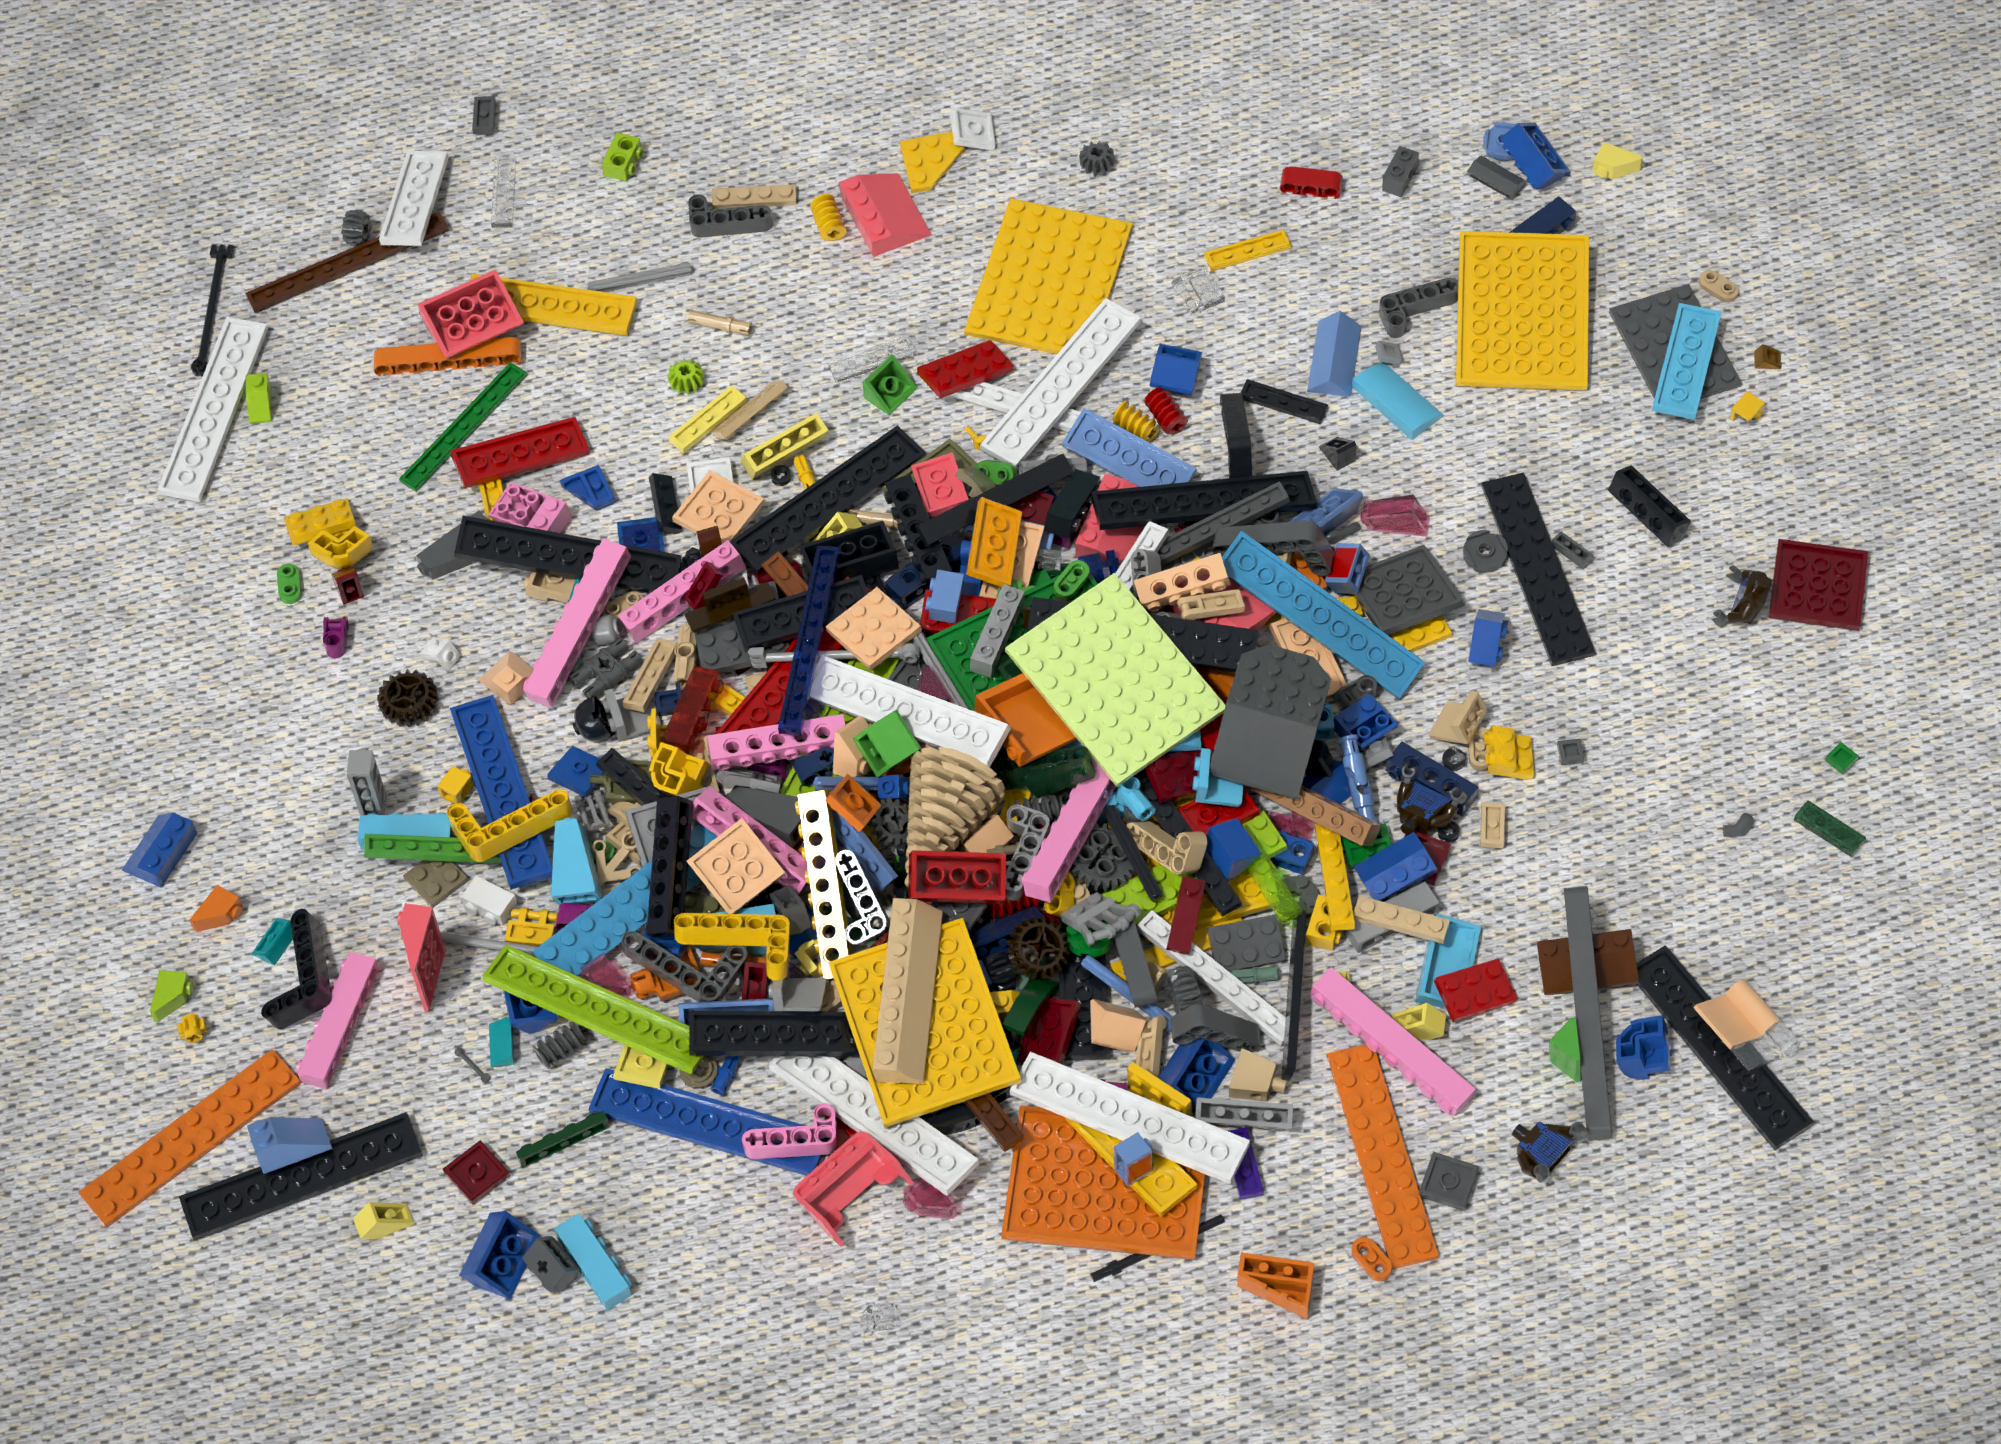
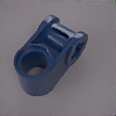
[793,747,834,786]

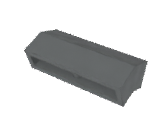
[1467,156,1525,200]

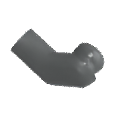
[1722,813,1754,837]

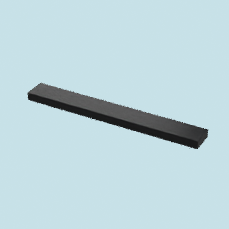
[916,453,1074,547]
[1281,909,1307,1081]

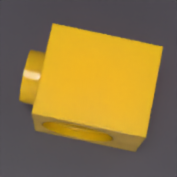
[437,766,474,804]

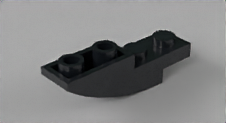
[923,1086,1010,1135]

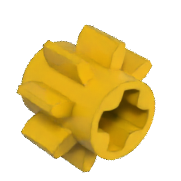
[177,1014,207,1043]

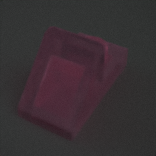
[1269,811,1315,841]

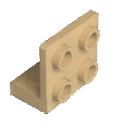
[1429,691,1487,744]

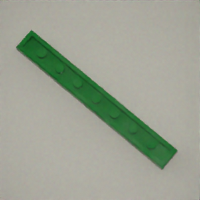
[399,362,527,492]

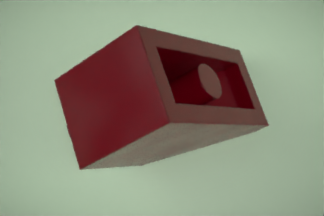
[331,566,364,605]

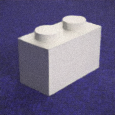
[461,876,518,926]

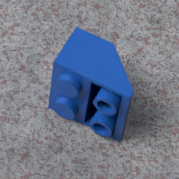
[1149,343,1202,395]
[1334,694,1398,750]

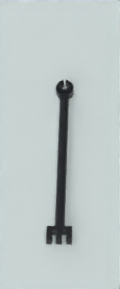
[191,244,234,377]

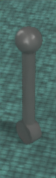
[455,1047,490,1083]

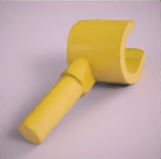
[965,426,986,450]

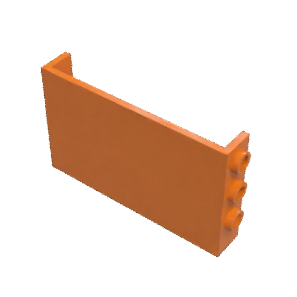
[974,673,1077,767]

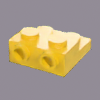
[1484,725,1534,779]

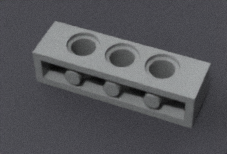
[970,584,1025,678]
[347,749,387,815]

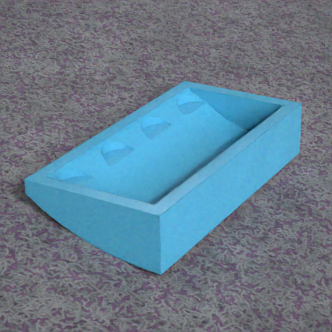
[1352,362,1444,440]
[1415,913,1481,1008]

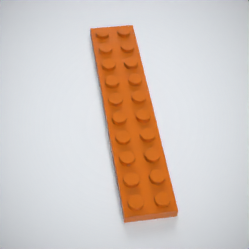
[1327,1045,1439,1269]
[78,1049,301,1228]

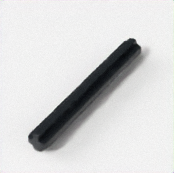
[1103,805,1163,902]

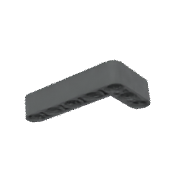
[1212,521,1334,576]
[622,931,748,1002]

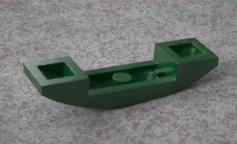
[1002,976,1059,1036]

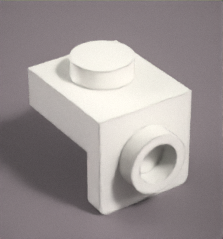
[420,637,461,671]

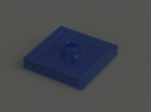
[617,517,665,552]

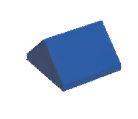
[1302,760,1359,804]
[1206,818,1262,882]
[503,990,557,1034]

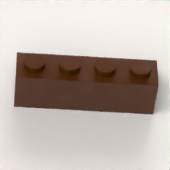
[1537,929,1639,995]

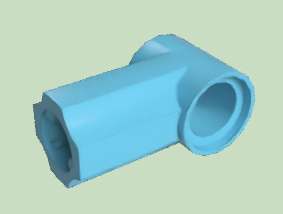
[1116,776,1156,822]

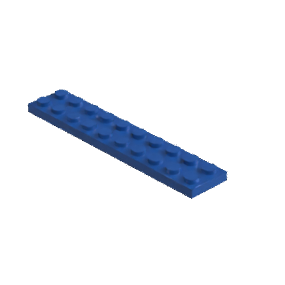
[450,695,553,890]
[588,1068,829,1176]

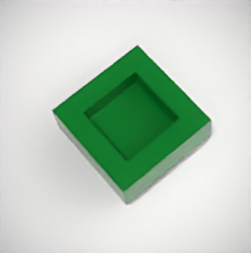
[1825,742,1859,774]

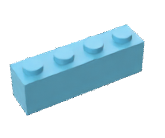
[358,812,454,850]
[554,1213,632,1311]

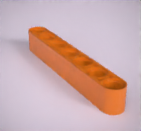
[374,337,522,376]

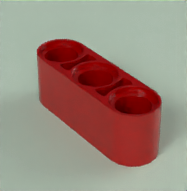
[1280,166,1343,199]

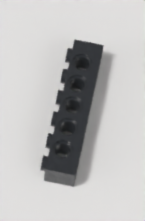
[883,474,952,590]
[646,796,693,940]

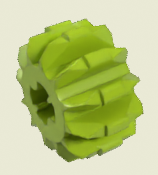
[667,358,705,395]

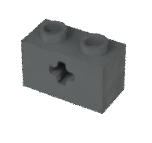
[1382,146,1419,198]
[769,885,812,936]
[522,1236,581,1293]

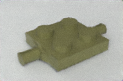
[590,760,652,804]

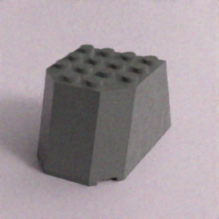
[1209,644,1331,800]

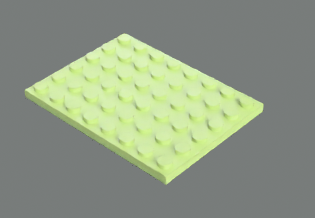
[1005,573,1226,787]

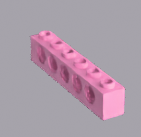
[618,540,746,643]
[707,714,845,771]
[692,786,819,896]

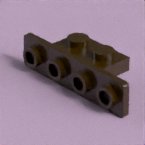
[685,577,775,633]

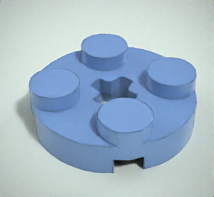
[1483,122,1515,161]

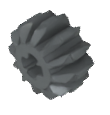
[1079,140,1115,177]
[341,209,371,246]

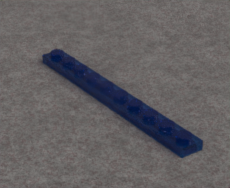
[778,546,840,735]

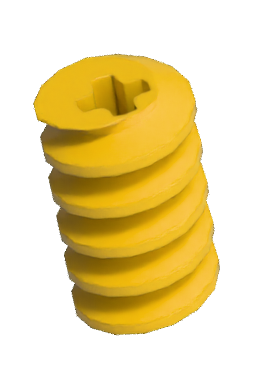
[810,194,847,241]
[1113,400,1161,443]

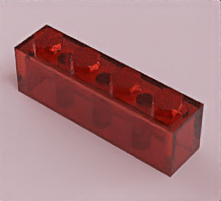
[661,666,724,756]

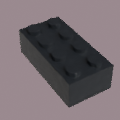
[799,520,899,589]

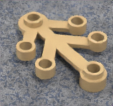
[581,831,641,905]

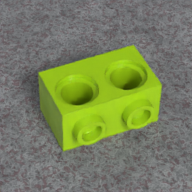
[601,132,643,181]

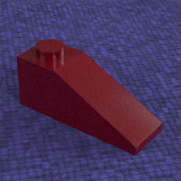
[1166,876,1206,955]

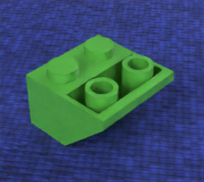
[853,710,921,778]

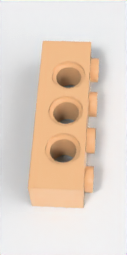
[1134,553,1231,612]

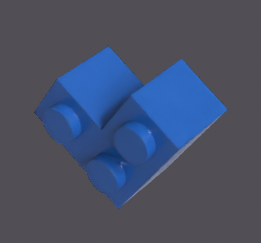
[1468,609,1508,667]

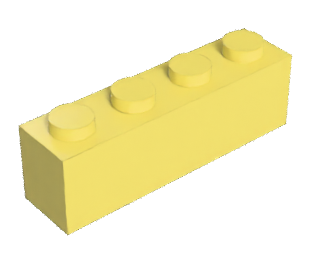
[740,413,829,480]

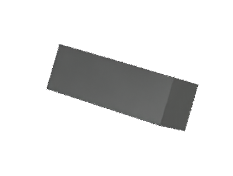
[1552,531,1593,570]

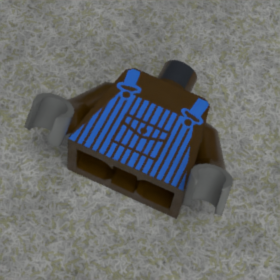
[1711,565,1772,627]
[1397,765,1467,835]
[1511,1122,1587,1183]

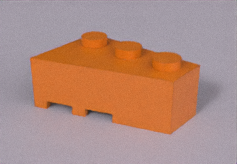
[1237,1252,1314,1319]

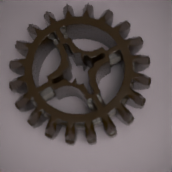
[377,669,439,727]
[1007,916,1070,980]

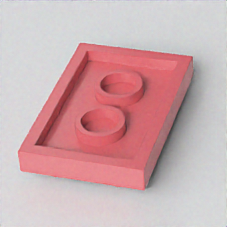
[911,452,969,518]

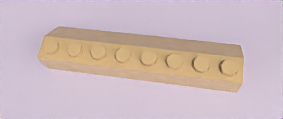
[873,898,943,1084]

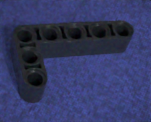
[1220,392,1252,478]
[261,909,332,1029]

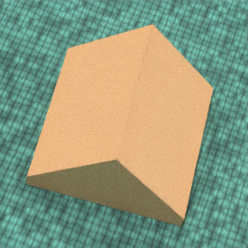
[1090,999,1146,1052]

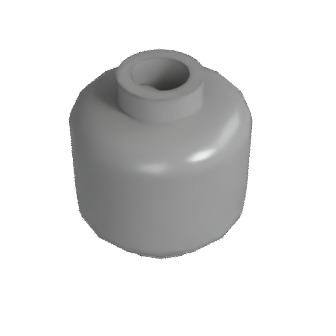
[590,614,623,645]

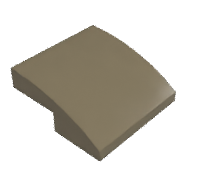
[955,467,996,498]

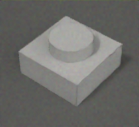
[1375,340,1402,365]

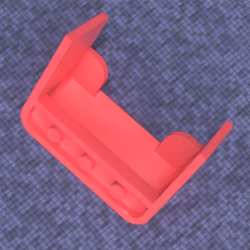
[793,1131,914,1247]

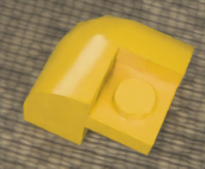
[308,526,373,569]
[649,742,709,796]

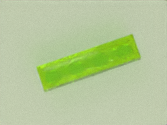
[1246,835,1302,925]

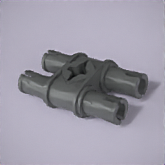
[568,637,643,699]

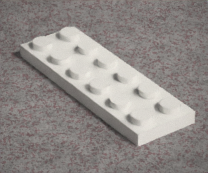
[379,151,449,246]

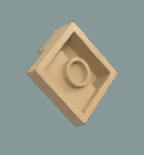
[523,572,575,603]

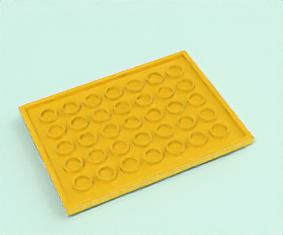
[964,198,1133,354]
[1456,231,1589,391]
[828,918,1021,1128]

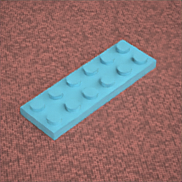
[1652,303,1722,420]

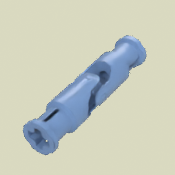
[1338,734,1379,823]

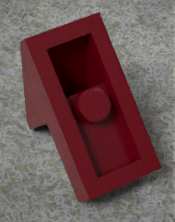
[684,561,723,610]
[741,961,771,1000]

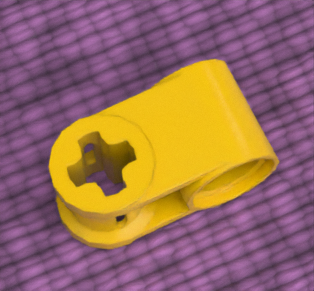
[1044,872,1075,918]

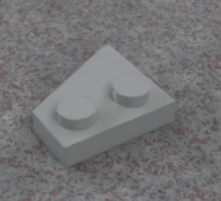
[1359,736,1393,769]

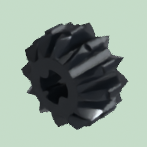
[984,952,1017,992]

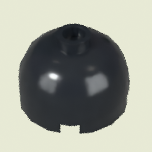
[573,696,615,742]

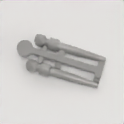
[574,789,611,833]

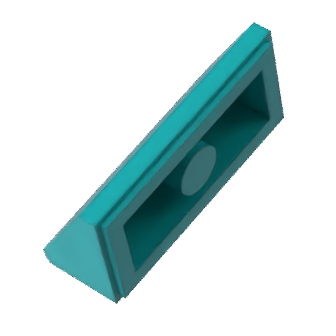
[251,918,293,966]
[489,1017,514,1067]

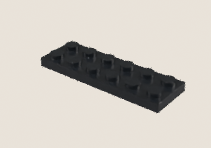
[733,575,868,653]

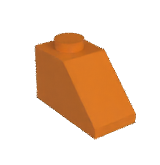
[190,885,243,932]

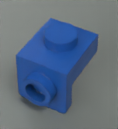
[878,775,910,802]

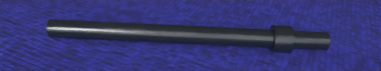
[1090,1214,1225,1282]

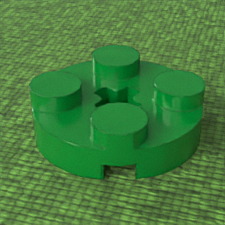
[1066,920,1113,957]

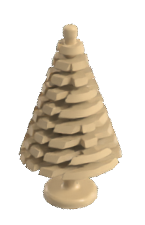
[905,747,1006,887]

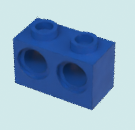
[1266,830,1314,875]

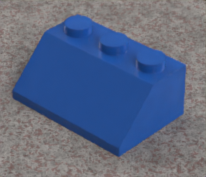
[1500,122,1571,189]
[122,812,197,888]
[1353,832,1437,902]
[1158,1038,1235,1114]
[459,1211,541,1299]

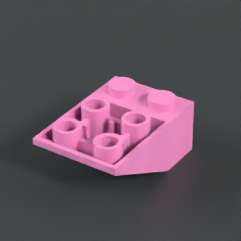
[488,482,571,533]

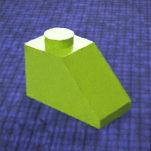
[246,373,272,424]
[150,970,193,1022]

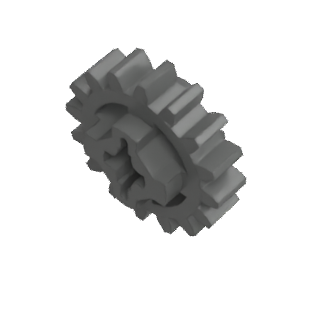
[867,797,908,848]

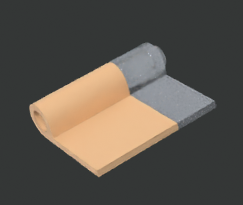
[1694,979,1800,1071]

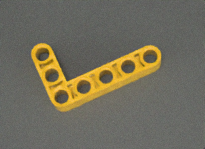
[446,790,573,862]
[674,913,790,981]

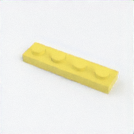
[668,385,747,454]

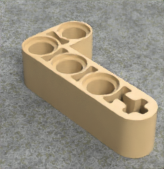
[1126,821,1207,874]

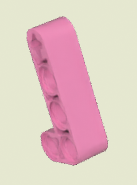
[742,1103,837,1159]

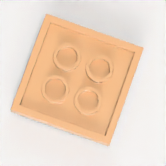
[672,470,765,544]
[826,587,922,671]
[687,818,786,914]

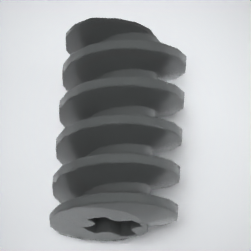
[1015,794,1063,827]
[532,1021,585,1069]

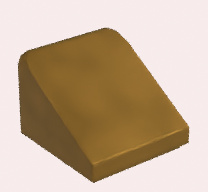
[1754,344,1781,369]

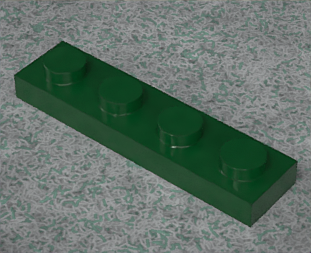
[516,1111,609,1168]

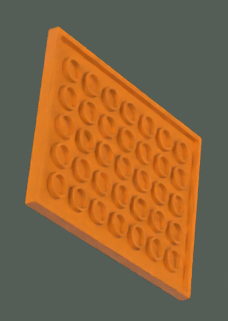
[1001,1105,1205,1260]

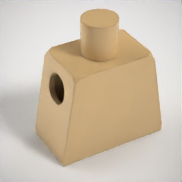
[1229,1048,1288,1102]

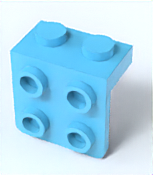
[1192,748,1243,807]

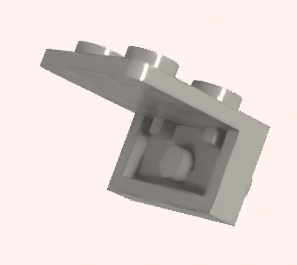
[602,689,661,742]
[769,968,827,1012]

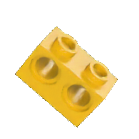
[1306,895,1342,951]

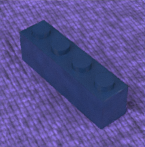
[1509,196,1576,234]
[969,906,1048,963]

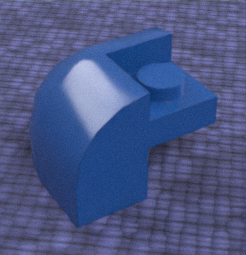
[1616,1015,1672,1080]

